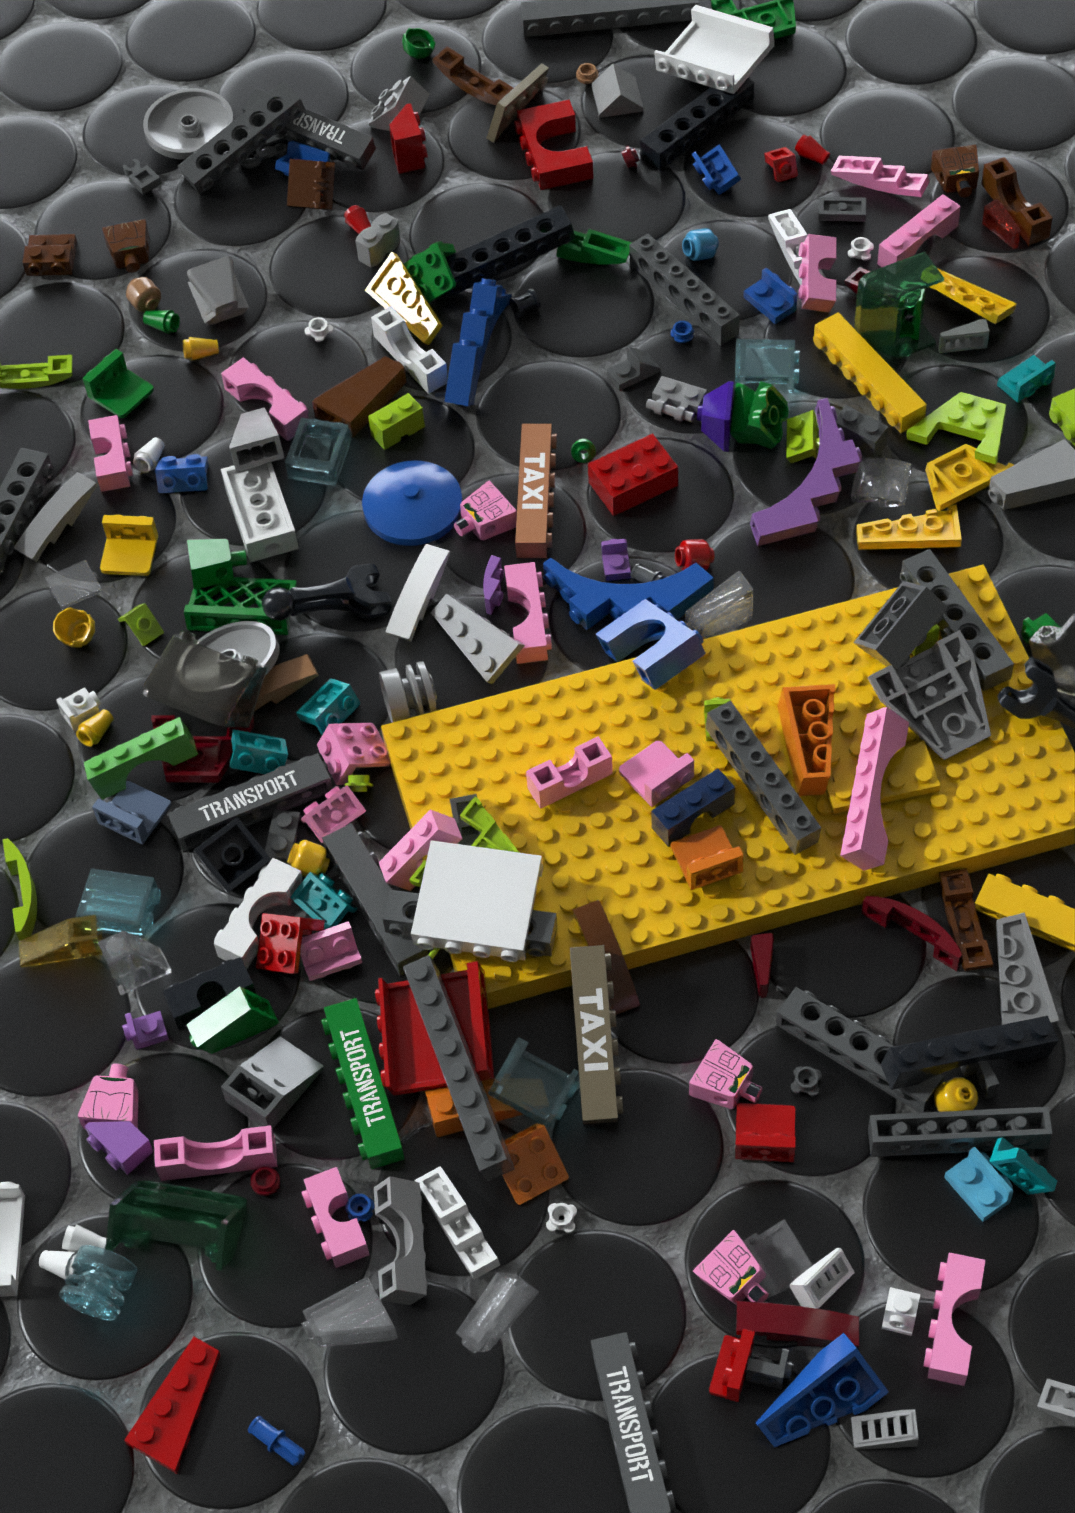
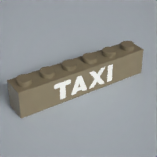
[570,945,623,1124]

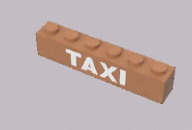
[515,424,557,558]

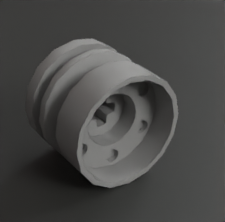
[379,661,437,723]

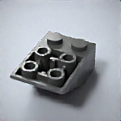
[221,1036,325,1129]

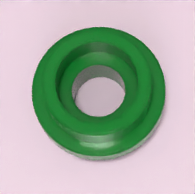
[571,439,596,463]

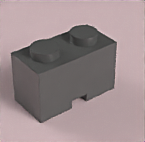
[836,405,888,461]

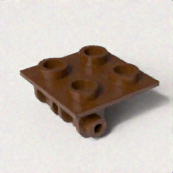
[287,159,335,209]

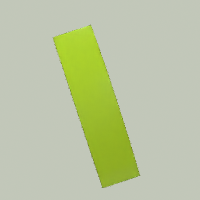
[0,355,73,389]
[2,838,37,945]

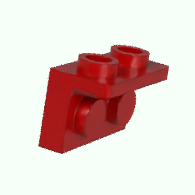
[709,1329,755,1402]

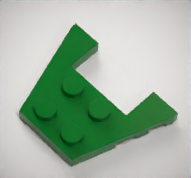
[711,0,796,39]

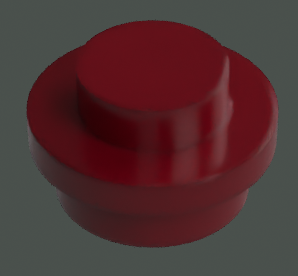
[621,146,640,169]
[251,1167,280,1196]

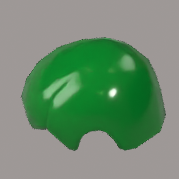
[402,28,436,59]

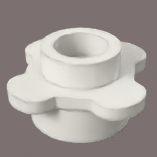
[848,237,874,260]
[304,317,333,342]
[546,1203,577,1233]

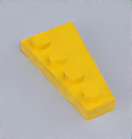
[856,505,962,550]

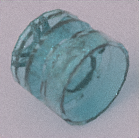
[59,1245,138,1320]

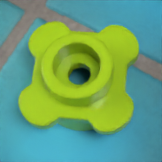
[345,775,373,792]

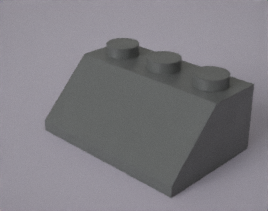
[853,581,948,670]

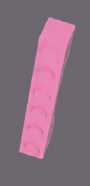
[840,707,909,871]

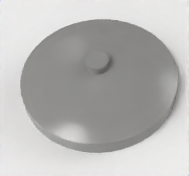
[143,88,234,159]
[178,621,279,699]

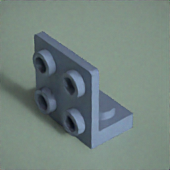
[92,781,171,845]

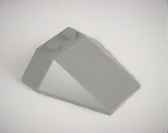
[867,630,991,760]

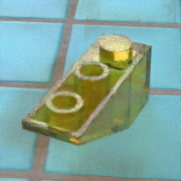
[19,915,104,967]

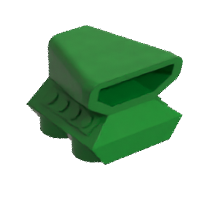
[730,381,789,449]

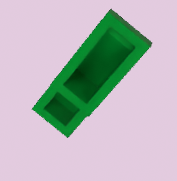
[556,229,632,265]

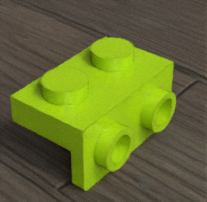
[786,410,819,463]

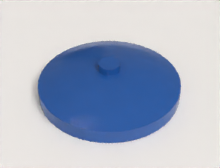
[362,460,462,546]

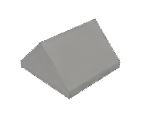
[591,64,644,118]

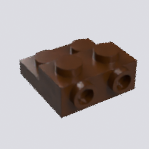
[23,234,77,276]

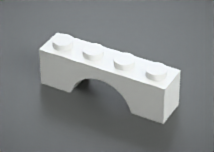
[371,306,448,394]
[214,858,303,969]

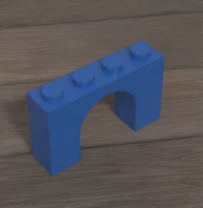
[596,599,706,690]

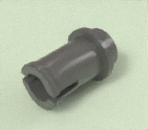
[631,563,665,583]

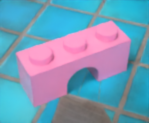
[798,234,836,312]
[88,415,133,492]
[526,736,613,809]
[379,809,463,891]
[301,1167,369,1268]

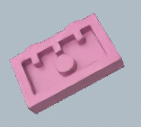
[300,785,366,843]
[300,921,362,981]

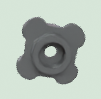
[791,1066,822,1096]

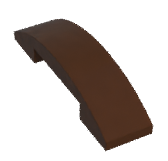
[433,46,513,105]
[939,868,993,971]
[572,900,640,1015]

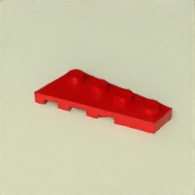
[124,1337,221,1474]

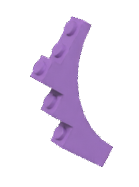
[750,398,862,546]

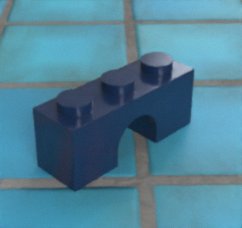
[651,769,735,847]

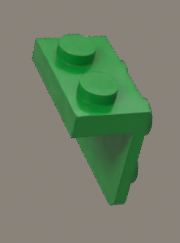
[404,241,456,303]
[82,349,154,418]

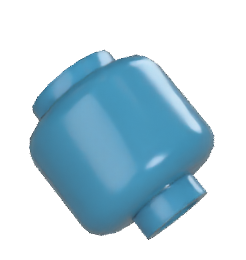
[682,228,719,261]

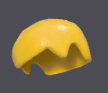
[53,607,95,648]

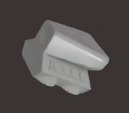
[187,256,249,325]

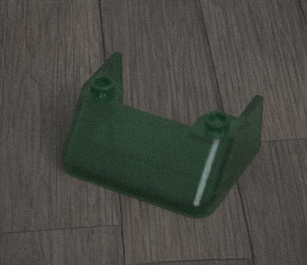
[854,252,944,358]
[105,1181,247,1271]

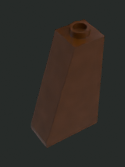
[312,356,407,438]

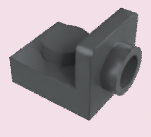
[745,1349,793,1389]

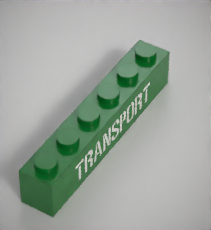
[321,998,405,1170]

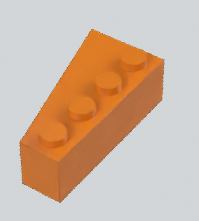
[777,684,835,796]

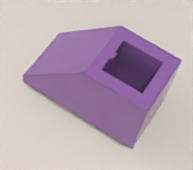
[85,1121,154,1175]

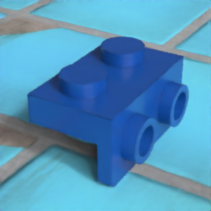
[275,141,330,176]
[692,144,742,195]
[155,454,209,493]

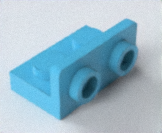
[944,1147,1013,1222]

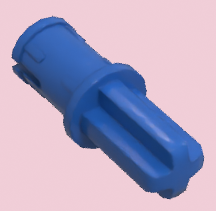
[248,1416,305,1466]

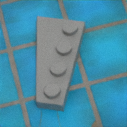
[431,594,525,683]
[996,912,1059,1025]

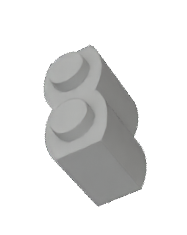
[356,213,401,267]

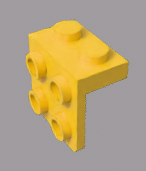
[100,515,158,576]

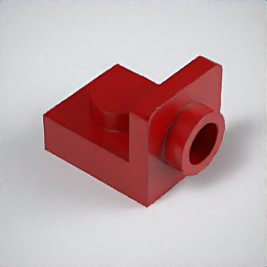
[764,147,798,182]

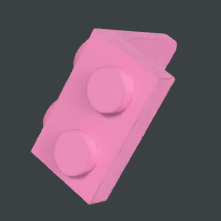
[317,723,391,785]
[619,741,694,807]

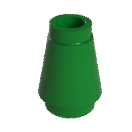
[143,310,180,334]

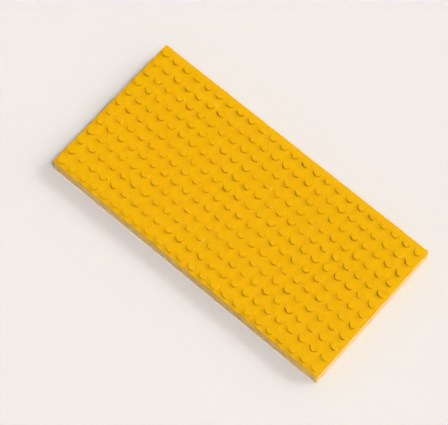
[381,564,1075,1009]

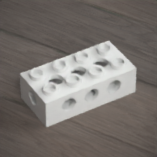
[221,462,299,563]

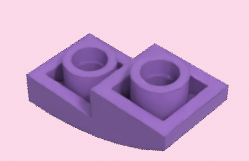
[483,555,504,615]

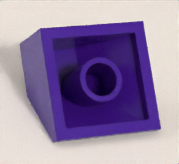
[697,381,734,452]

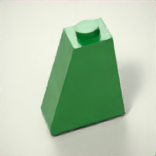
[187,986,279,1054]

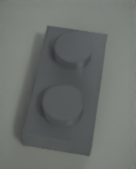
[818,197,866,222]
[265,810,302,864]

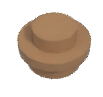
[576,63,598,84]

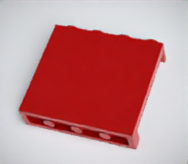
[375,961,494,1096]

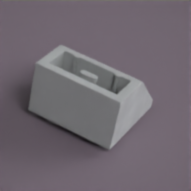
[368,76,430,131]

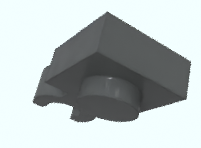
[123,159,161,195]

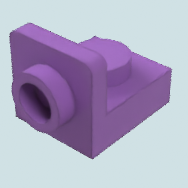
[601,539,631,581]
[122,1011,169,1050]

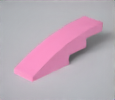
[831,156,930,197]

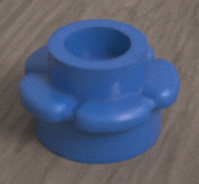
[670,321,694,343]
[345,1194,375,1222]

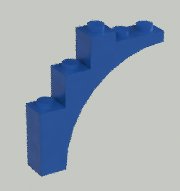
[444,278,512,406]
[543,558,714,630]

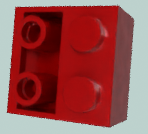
[389,103,428,174]

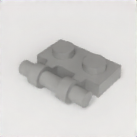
[646,376,707,422]

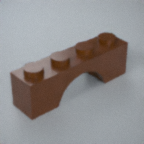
[981,157,1053,245]

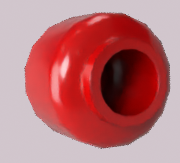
[675,539,715,571]

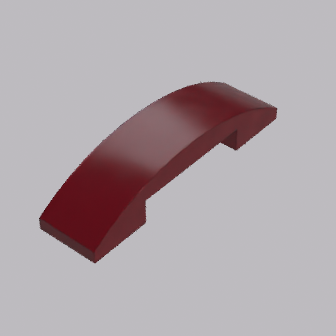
[862,896,962,972]

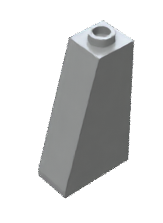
[229,407,284,472]
[988,439,1075,510]

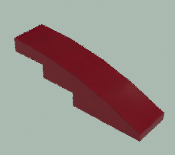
[736,1301,859,1348]

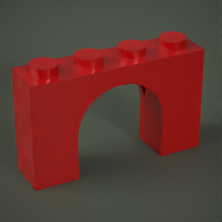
[514,99,594,190]

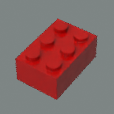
[588,433,678,516]

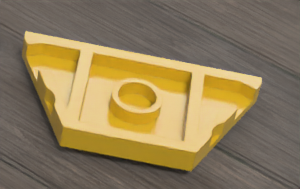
[925,444,1014,511]

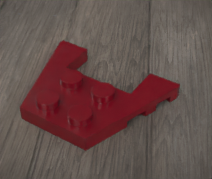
[151,715,254,783]

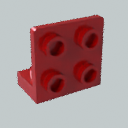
[256,913,325,974]
[735,1103,796,1162]

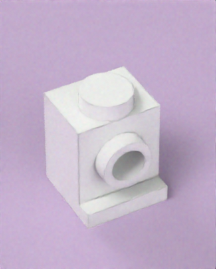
[56,687,101,732]
[882,1287,920,1336]

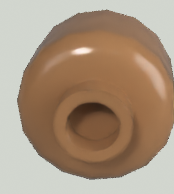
[126,277,161,312]

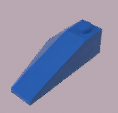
[756,1333,889,1447]

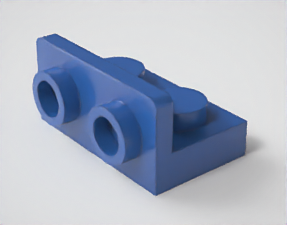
[744,268,797,324]

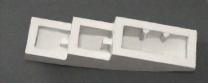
[768,209,825,285]
[385,544,450,641]
[415,1166,500,1280]

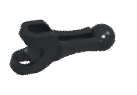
[262,564,394,621]
[997,657,1075,730]

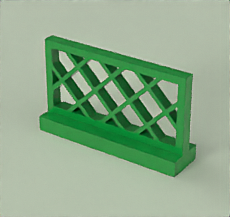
[184,577,297,635]

